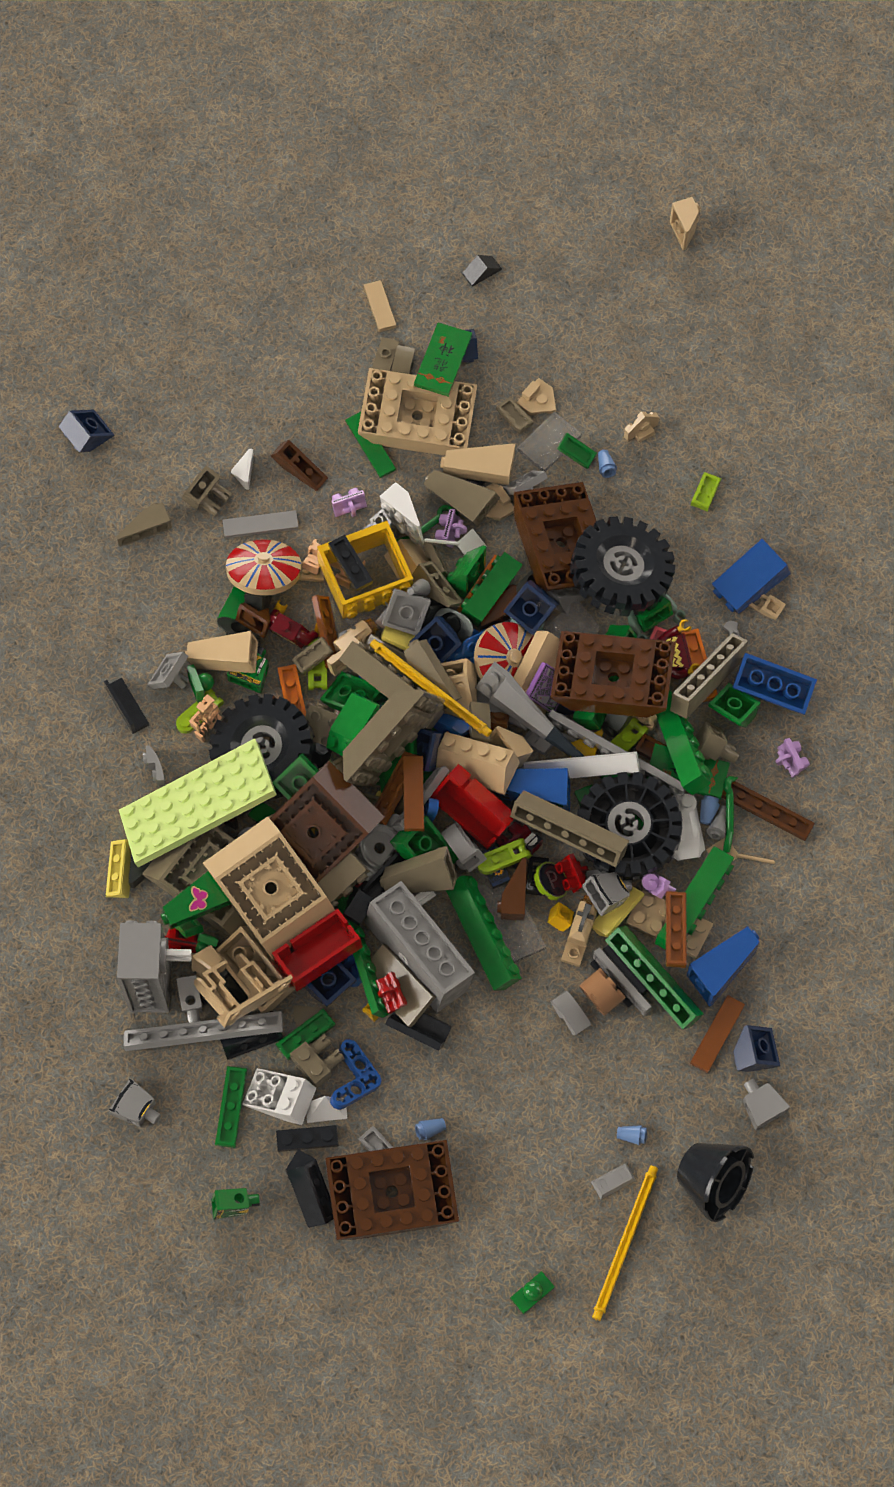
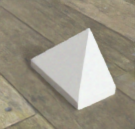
[231,449,254,490]
[306,1096,347,1123]

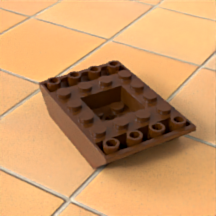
[514,482,597,591]
[550,631,676,718]
[269,760,385,883]
[325,1140,459,1240]

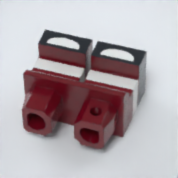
[495,822,543,869]

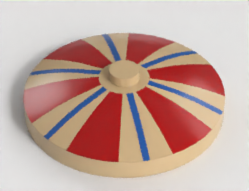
[226,539,301,595]
[474,622,534,680]

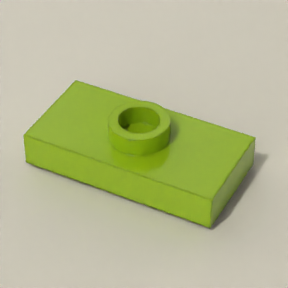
[691,472,722,512]

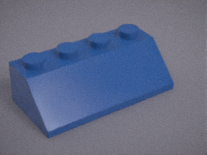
[733,653,817,715]

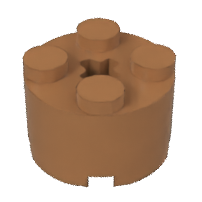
[579,968,626,1016]

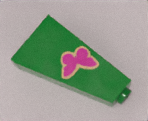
[160,871,232,930]

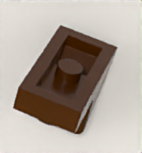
[235,602,270,638]

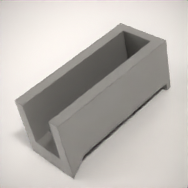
[441,822,487,872]

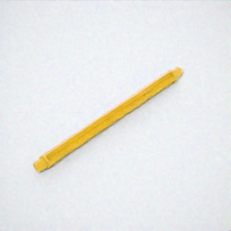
[369,639,492,737]
[592,1165,658,1321]

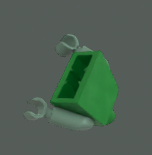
[628,594,686,639]

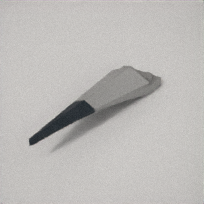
[475,661,601,777]

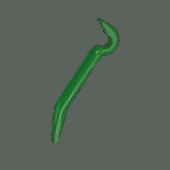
[396,505,458,542]
[723,776,738,853]

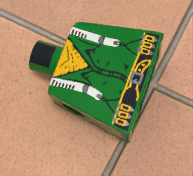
[227,646,269,694]
[211,1188,260,1219]

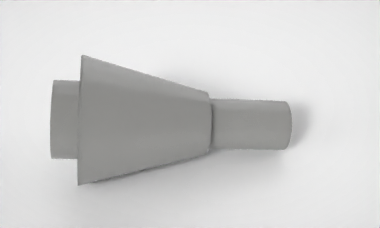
[407,579,431,597]
[707,805,726,840]

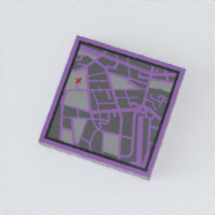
[526,662,559,713]

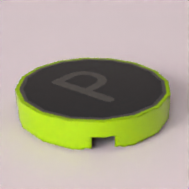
[534,862,567,900]

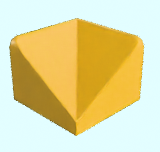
[547,902,574,932]

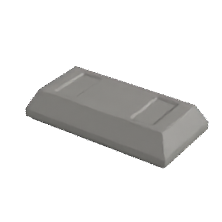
[591,1163,636,1199]

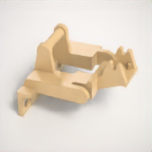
[192,945,293,1028]

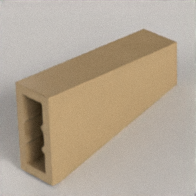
[440,444,515,485]
[185,631,258,673]

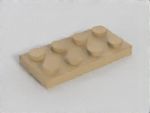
[626,889,713,959]

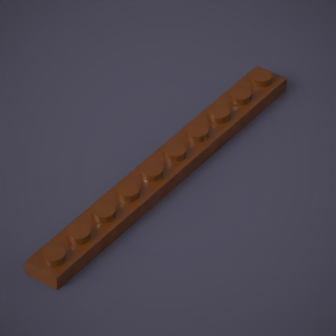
[635,734,815,841]

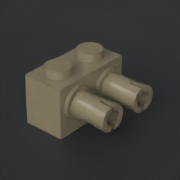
[182,466,232,517]
[695,721,739,764]
[290,1034,345,1089]

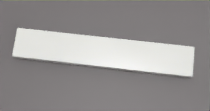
[524,752,640,778]

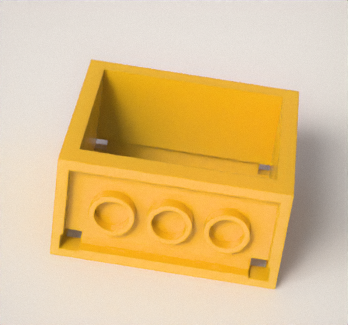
[317,521,413,619]

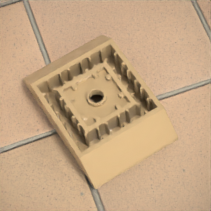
[358,368,477,455]
[203,817,335,960]

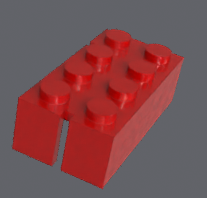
[429,764,514,849]
[272,908,363,991]

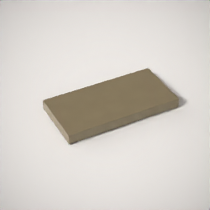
[371,944,436,1027]

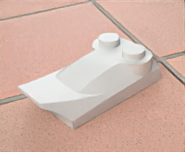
[672,794,705,861]

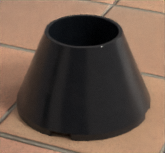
[677,1143,754,1222]

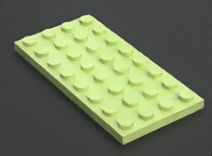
[119,739,277,867]

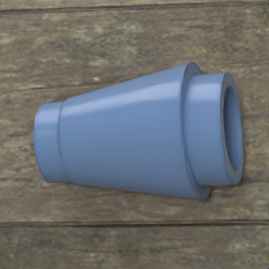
[598,450,617,478]
[700,795,720,825]
[415,1118,446,1140]
[617,1125,647,1145]

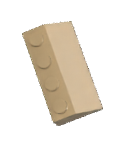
[436,732,520,795]

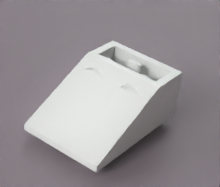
[380,482,424,547]
[242,1068,316,1125]

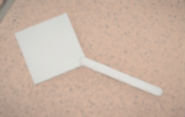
[424,528,487,555]

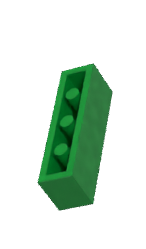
[460,552,523,627]

